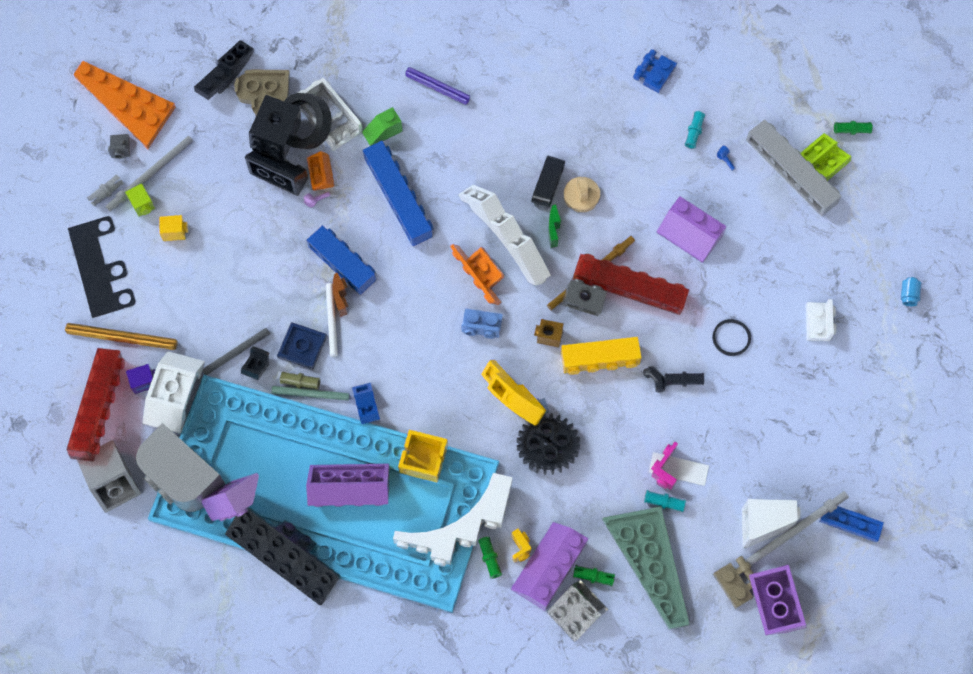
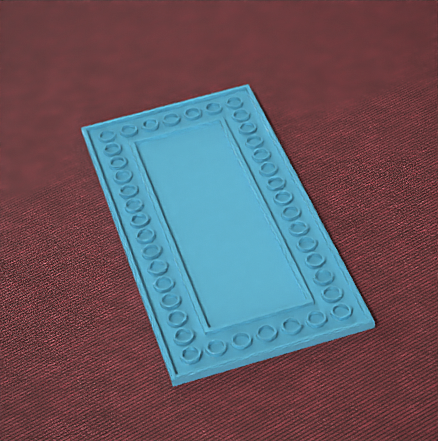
[148,375,499,613]

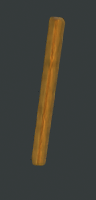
[65,323,178,350]

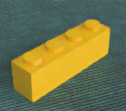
[561,337,641,375]

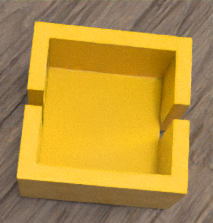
[398,430,448,483]

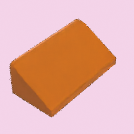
[307,151,335,191]

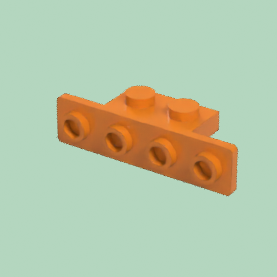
[450,244,505,305]

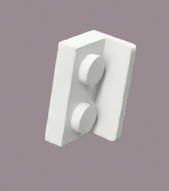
[806,299,836,341]

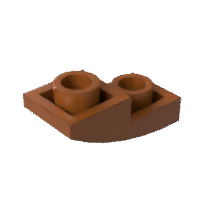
[333,273,349,317]

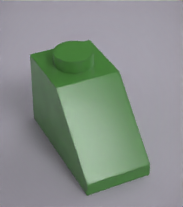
[362,107,403,146]

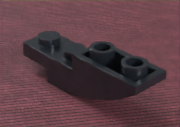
[194,40,254,100]

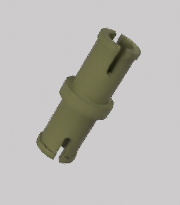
[280,371,321,390]

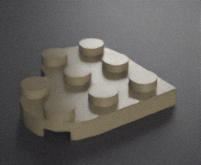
[234,69,290,116]

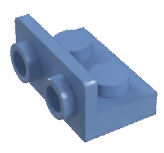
[461,309,503,339]

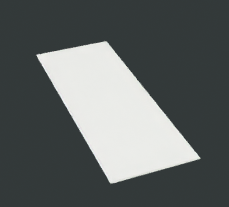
[649,452,709,486]

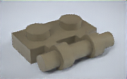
[713,556,754,609]

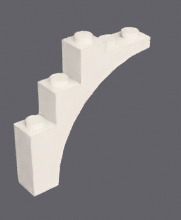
[393,473,512,566]

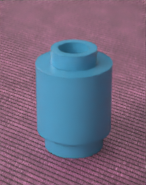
[901,277,922,307]

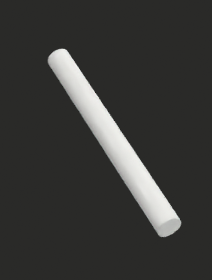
[326,283,338,357]

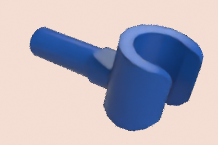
[717,145,736,171]

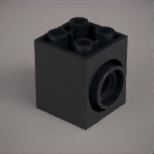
[249,95,301,161]

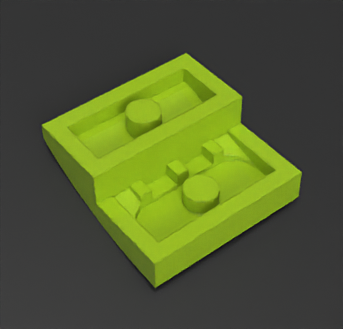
[801,133,852,181]

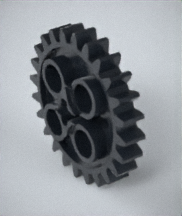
[516,413,580,475]

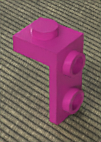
[651,442,678,490]

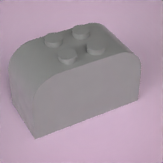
[136,423,226,512]

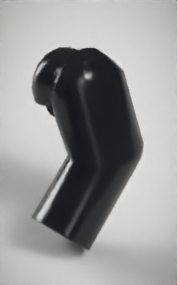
[643,366,665,393]

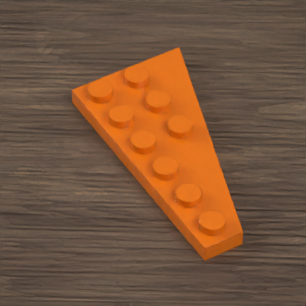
[73,61,176,150]

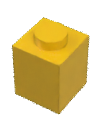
[159,215,188,241]

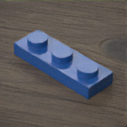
[819,506,884,543]

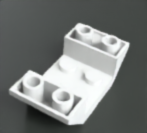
[143,352,205,434]

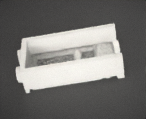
[298,78,363,151]

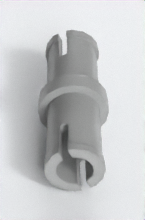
[87,175,124,206]

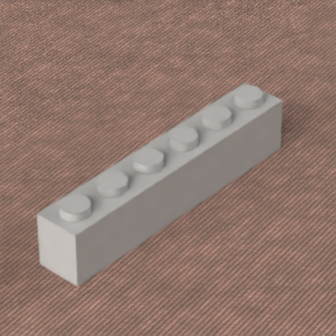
[746,120,841,217]

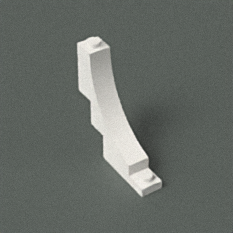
[458,185,551,286]

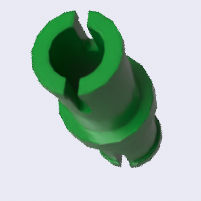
[833,121,873,135]
[478,536,502,579]
[573,564,615,587]

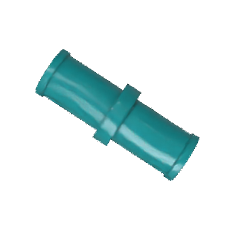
[684,111,705,149]
[644,490,686,512]

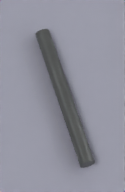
[202,328,270,375]

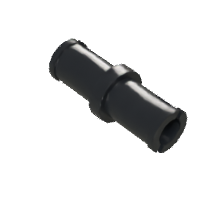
[665,371,704,387]

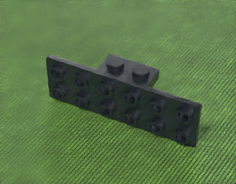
[225,507,340,606]

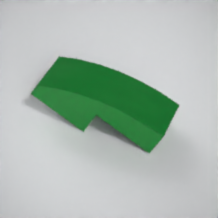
[548,204,561,248]

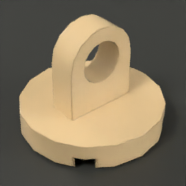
[564,177,600,212]

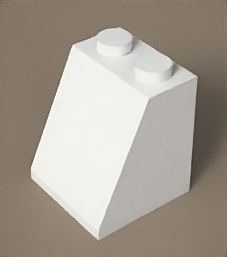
[742,499,801,548]

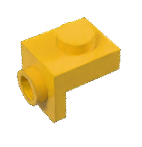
[511,528,532,563]

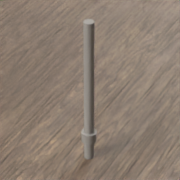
[106,136,193,212]
[746,491,849,566]

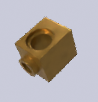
[534,319,564,347]

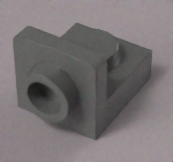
[108,134,130,159]

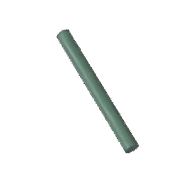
[272,386,350,401]

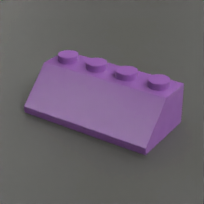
[306,464,389,507]
[511,522,589,611]

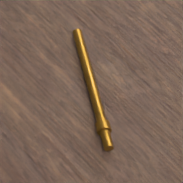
[547,236,635,311]

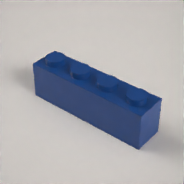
[306,225,376,295]

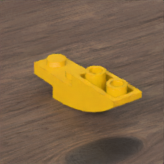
[481,360,546,425]

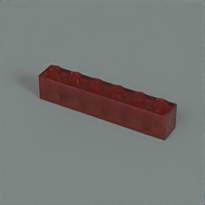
[572,253,689,315]
[66,348,125,462]

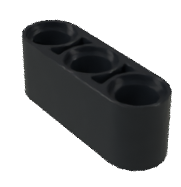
[531,155,566,208]

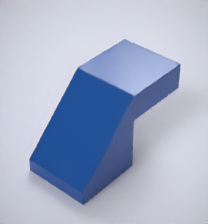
[352,382,380,424]

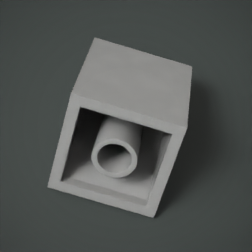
[76,440,141,513]

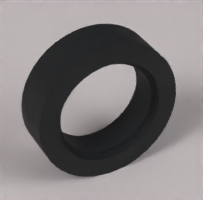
[284,93,332,149]

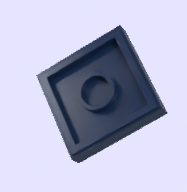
[277,322,327,370]

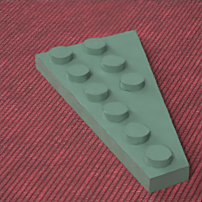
[602,506,690,630]

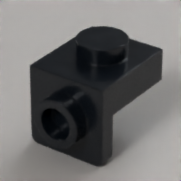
[241,346,269,380]

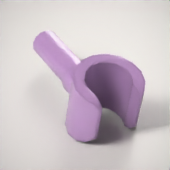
[304,192,330,208]

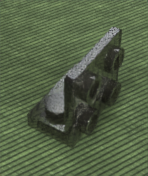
[547,580,609,641]

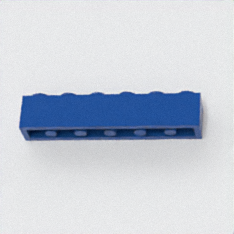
[362,141,434,247]

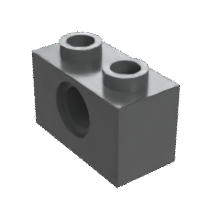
[562,279,607,316]

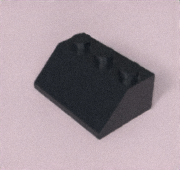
[244,151,309,196]

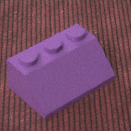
[656,196,727,263]
[202,473,259,521]
[749,565,807,636]

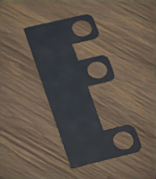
[68,216,135,318]

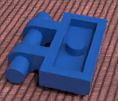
[633,49,677,93]

